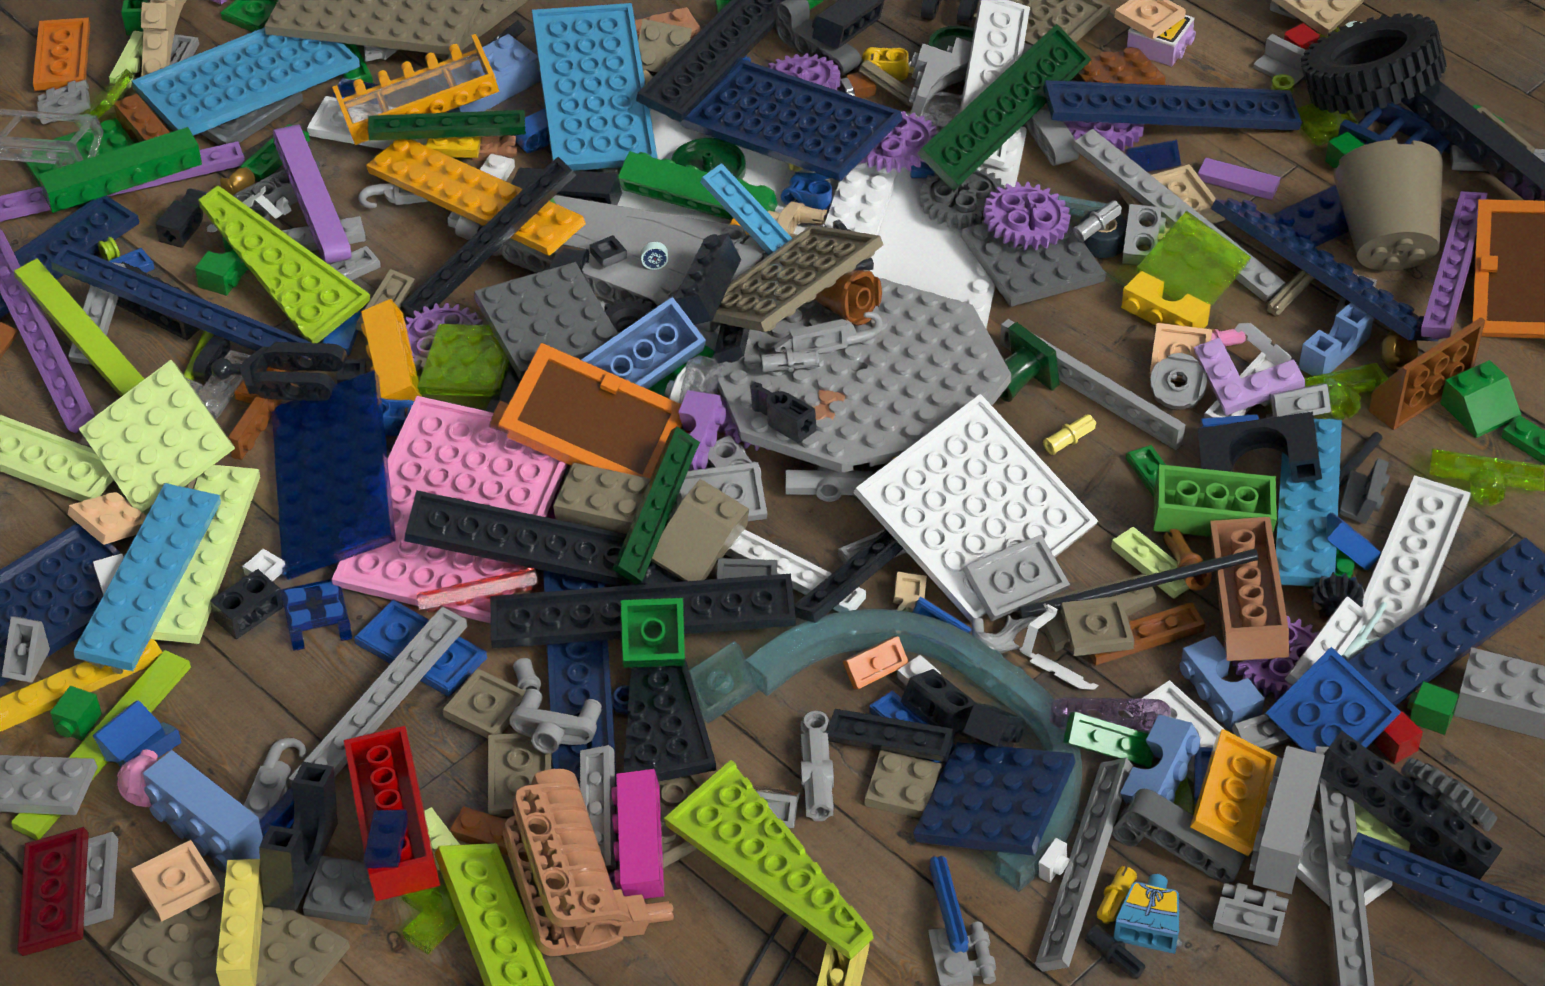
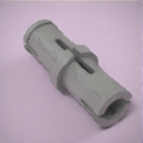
[761,349,819,372]

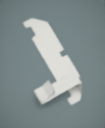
[207,186,292,232]
[1235,323,1292,407]
[1019,604,1099,690]

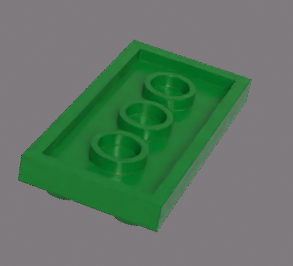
[20,118,134,187]

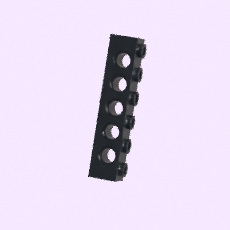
[1320,731,1503,880]

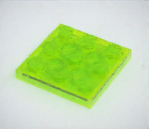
[1136,210,1251,307]
[418,324,510,396]

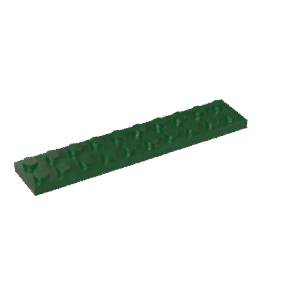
[917,24,1092,191]

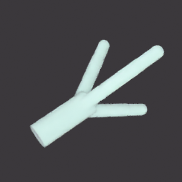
[1342,602,1387,662]

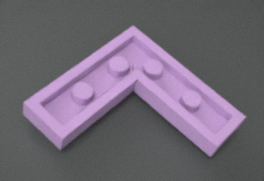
[1194,338,1305,415]

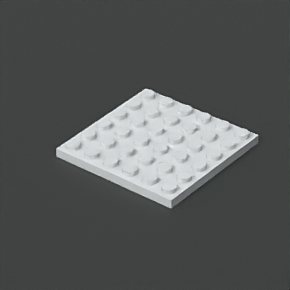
[853,394,1098,622]

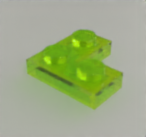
[401,883,460,954]

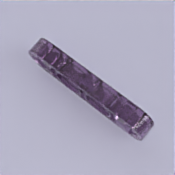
[1049,698,1171,730]

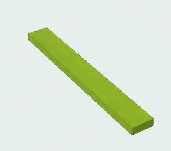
[14,258,144,397]
[11,650,191,840]

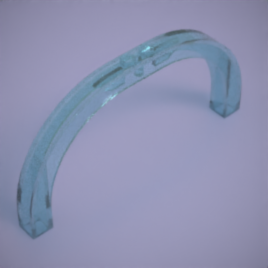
[745,609,1082,892]

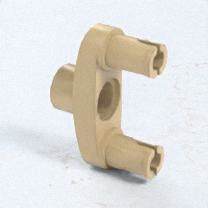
[768,202,827,238]

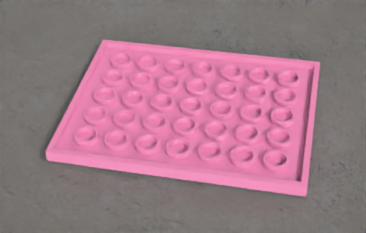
[332,396,568,623]

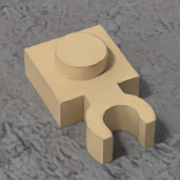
[893,572,927,625]

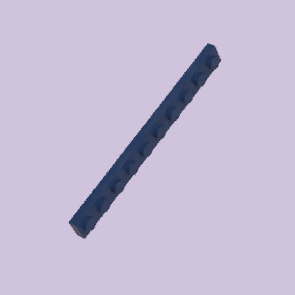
[51,244,312,359]

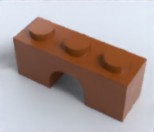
[114,94,170,142]

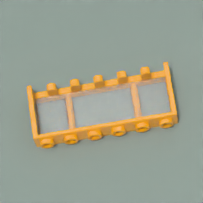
[332,34,500,145]

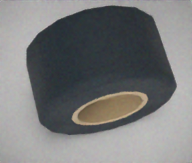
[1080,209,1127,258]

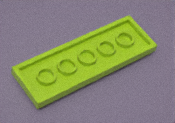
[434,843,554,986]

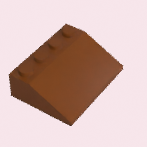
[1369,318,1485,430]

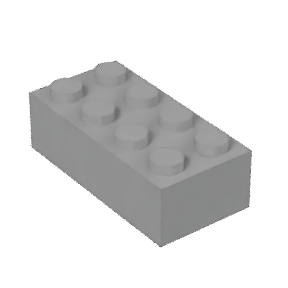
[1454,647,1545,739]
[1249,746,1325,894]

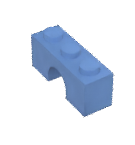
[1299,302,1374,381]
[1180,636,1265,731]
[1120,715,1201,804]

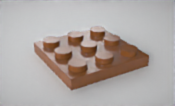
[1075,47,1165,85]

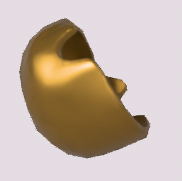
[213,167,255,195]
[1380,330,1419,372]

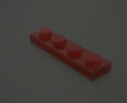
[417,568,538,612]

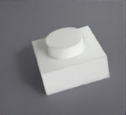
[243,549,286,581]
[897,655,941,686]
[1039,838,1069,883]

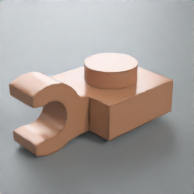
[472,135,518,161]

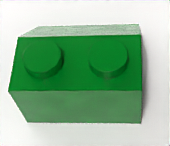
[1440,360,1521,438]

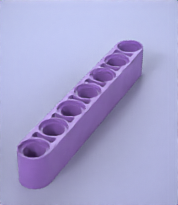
[273,124,352,264]

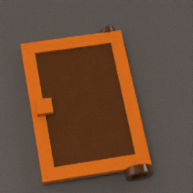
[1473,199,1545,339]
[489,343,682,479]

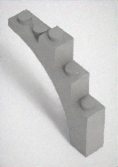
[909,37,1033,116]

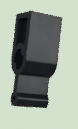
[155,188,208,248]
[750,382,816,443]

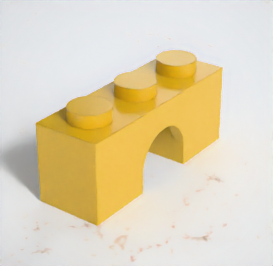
[1121,271,1211,329]

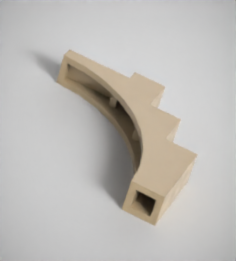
[141,0,187,77]

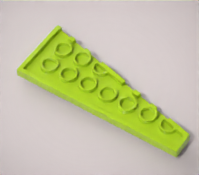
[199,185,370,343]
[664,760,874,960]

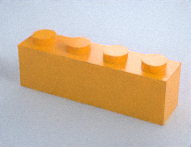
[361,299,422,401]

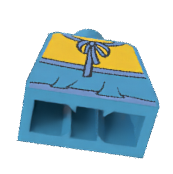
[1114,874,1179,954]

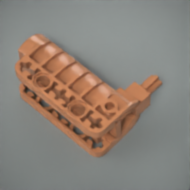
[502,769,674,956]

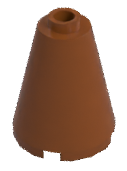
[814,270,882,325]

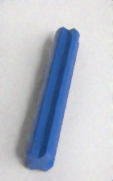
[929,856,969,953]

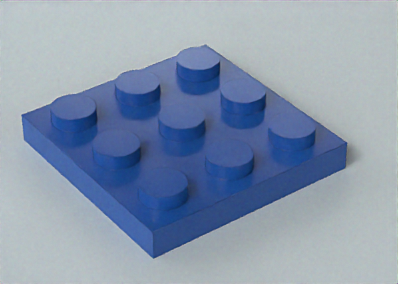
[1265,647,1401,752]

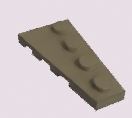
[1036,574,1156,652]

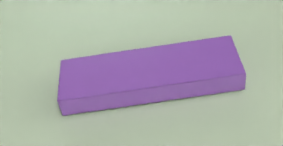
[1198,158,1281,200]

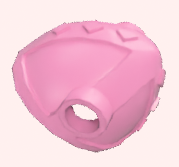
[117,750,158,807]

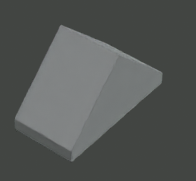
[2,616,50,682]

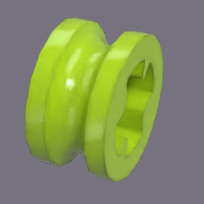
[1271,74,1295,94]
[98,237,121,261]

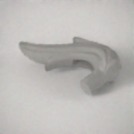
[971,615,1038,655]

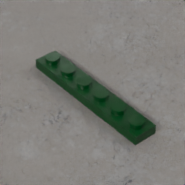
[368,110,526,141]
[613,427,700,585]

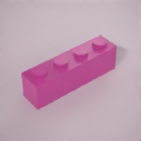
[612,769,665,899]

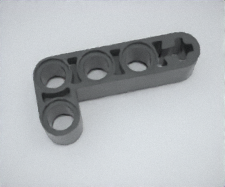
[776,0,862,77]
[233,159,322,223]
[1112,788,1246,883]

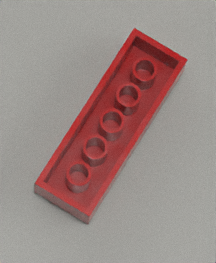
[344,726,440,901]

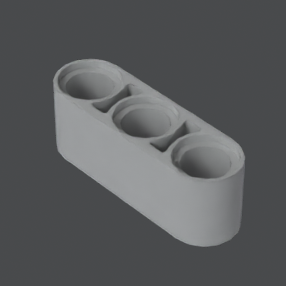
[1026,107,1079,166]

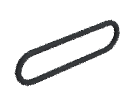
[743,913,809,986]

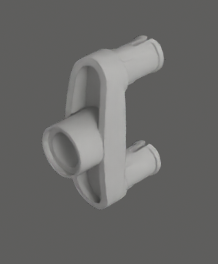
[510,689,602,753]

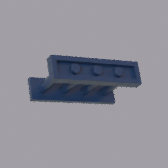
[1338,102,1454,154]

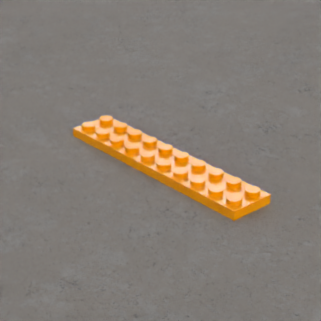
[366,139,586,256]

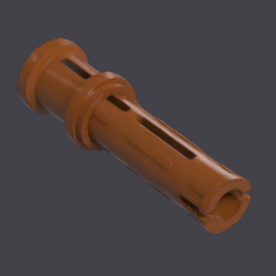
[1163,529,1212,590]

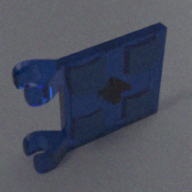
[280,579,353,651]

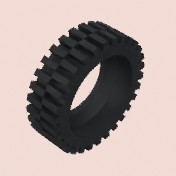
[1300,13,1447,114]

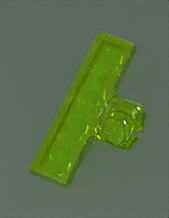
[1304,363,1388,420]
[1429,449,1545,506]

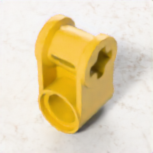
[862,47,909,81]

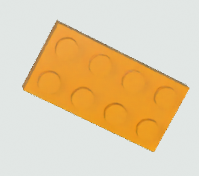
[1190,729,1278,856]

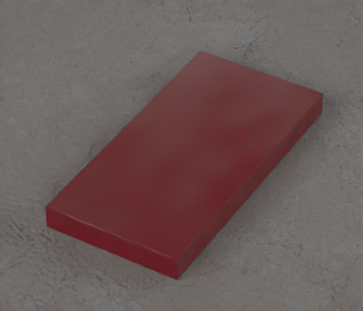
[17,827,89,956]

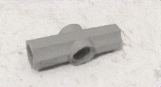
[786,466,873,502]
[801,729,834,821]

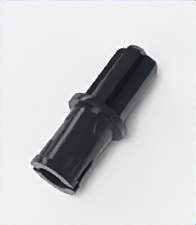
[1085,925,1146,979]

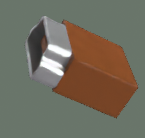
[839,72,876,98]

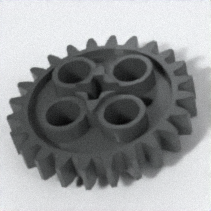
[920,168,1005,229]
[1401,758,1498,832]

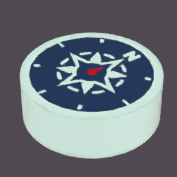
[641,242,668,270]

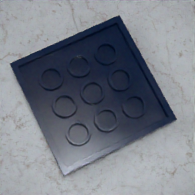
[913,742,1076,856]

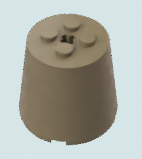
[1333,139,1443,271]

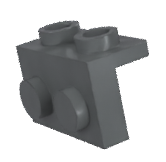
[1339,458,1390,524]

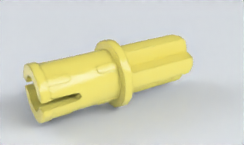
[1043,414,1096,455]

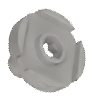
[1150,353,1207,410]

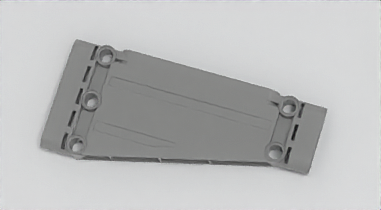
[455,195,769,332]

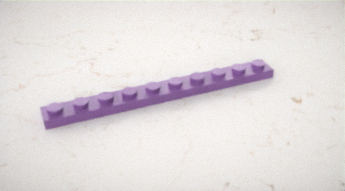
[0,141,245,222]
[1421,191,1487,339]
[0,229,95,434]

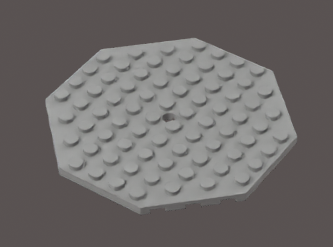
[710,278,1011,473]

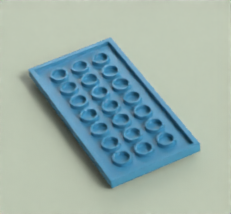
[532,3,658,171]
[132,27,360,136]

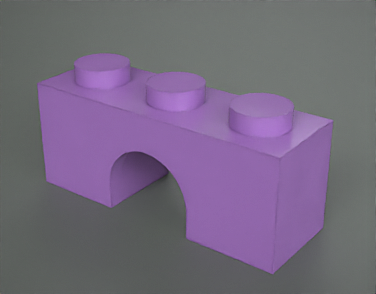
[678,390,726,471]

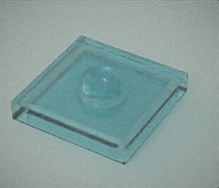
[689,641,759,723]

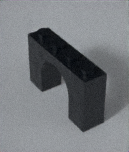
[1198,411,1322,483]
[259,761,338,911]

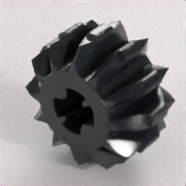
[1312,572,1364,618]

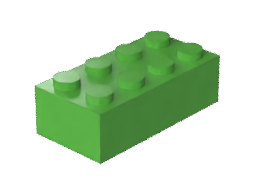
[1154,464,1277,537]

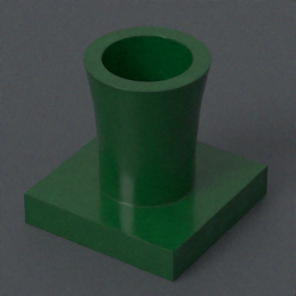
[999,322,1060,402]

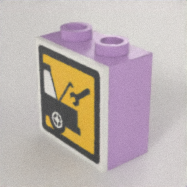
[1127,15,1196,67]

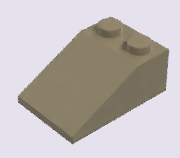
[651,479,749,581]

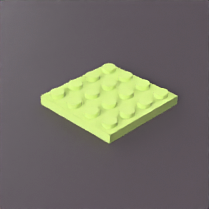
[79,360,235,515]

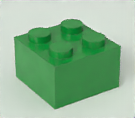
[621,598,685,668]

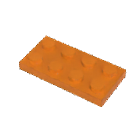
[33,17,90,91]

